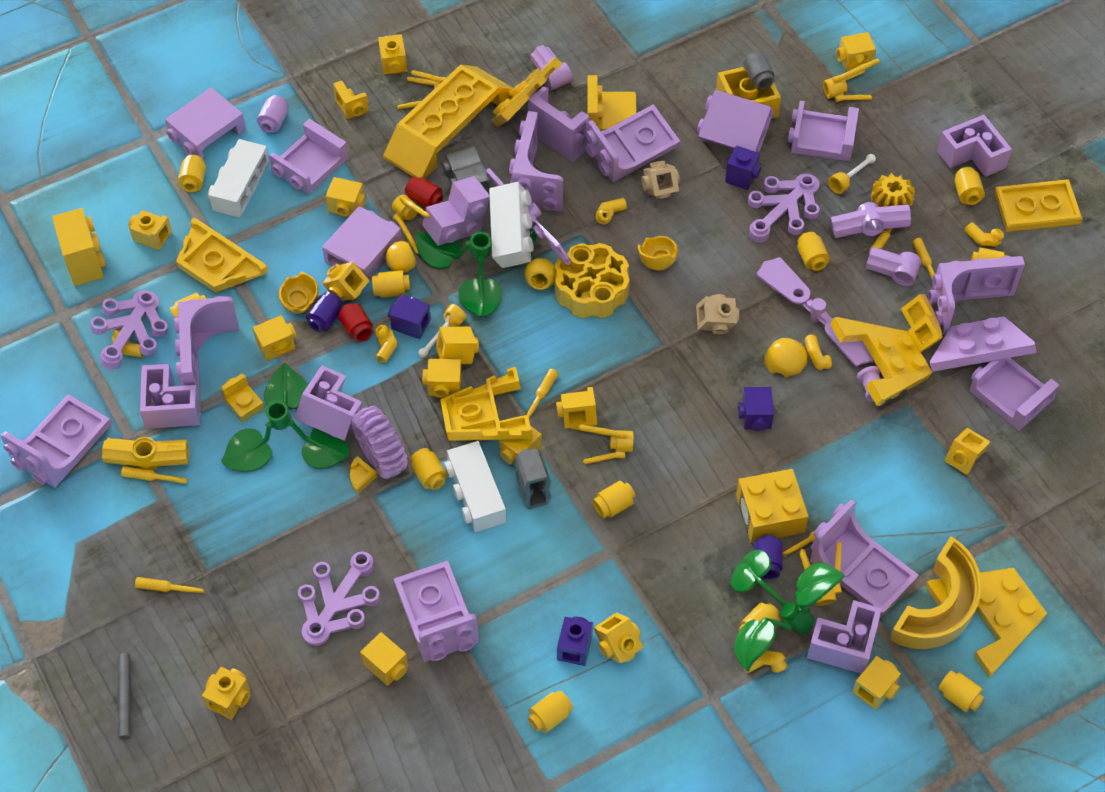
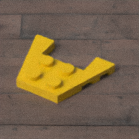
[490,57,563,127]
[830,317,933,406]
[440,367,533,441]
[925,568,1047,678]

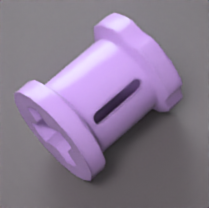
[856,366,880,402]

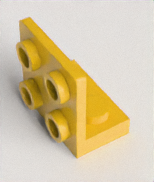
[587,75,636,131]

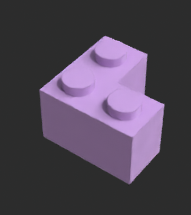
[937,115,1012,177]
[422,176,490,246]
[140,364,201,429]
[294,365,362,441]
[807,600,882,674]

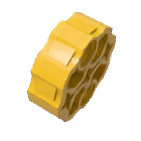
[554,243,630,319]

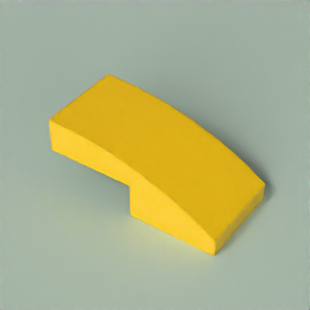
[901,294,943,352]

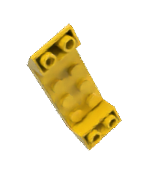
[383,65,513,179]

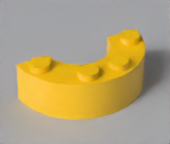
[890,536,982,649]

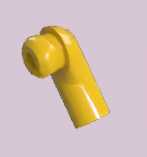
[111,328,144,358]

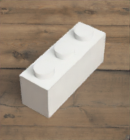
[208,139,270,218]
[489,182,534,268]
[444,441,506,533]

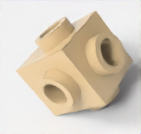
[641,161,680,199]
[696,294,739,334]

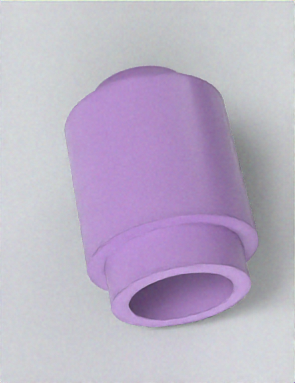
[257,96,288,133]

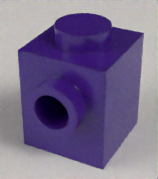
[725,145,762,190]
[388,295,431,339]
[738,387,774,431]
[557,616,593,666]

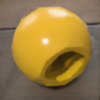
[385,241,417,273]
[524,258,556,290]

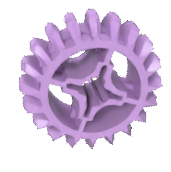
[351,406,408,479]

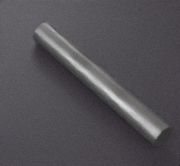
[118,653,131,740]

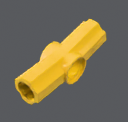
[102,437,190,471]

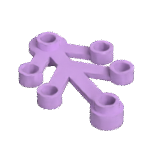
[748,174,820,243]
[90,290,168,370]
[298,551,380,646]

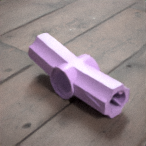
[830,202,911,239]

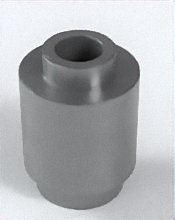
[743,52,775,90]

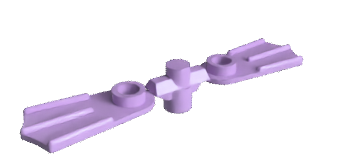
[486,168,571,265]
[756,257,874,367]

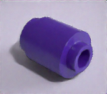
[306,292,342,332]
[754,535,783,579]

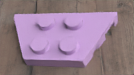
[930,316,1037,372]

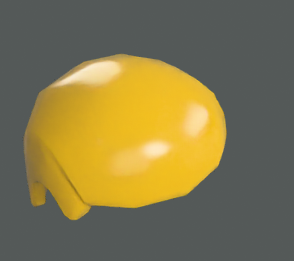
[638,236,679,271]
[279,272,319,314]
[764,338,808,378]

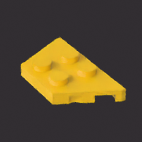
[176,217,268,293]

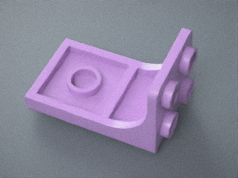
[585,104,680,183]
[509,111,563,211]
[928,256,1025,335]
[174,296,239,401]
[1,394,112,488]
[810,499,919,618]
[394,560,479,662]

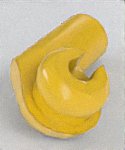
[595,198,627,225]
[964,222,1004,247]
[375,325,398,364]
[804,335,832,371]
[744,651,787,673]

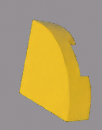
[350,456,378,494]

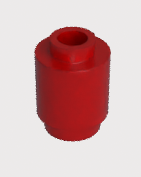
[405,177,444,208]
[338,303,373,342]

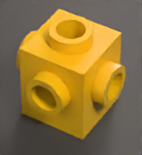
[322,262,370,301]
[594,612,644,663]
[202,666,250,720]

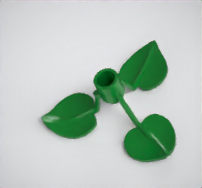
[415,229,537,317]
[221,363,349,472]
[731,550,845,671]

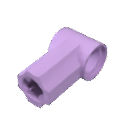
[531,45,573,91]
[866,247,922,287]

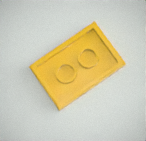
[994,179,1082,232]

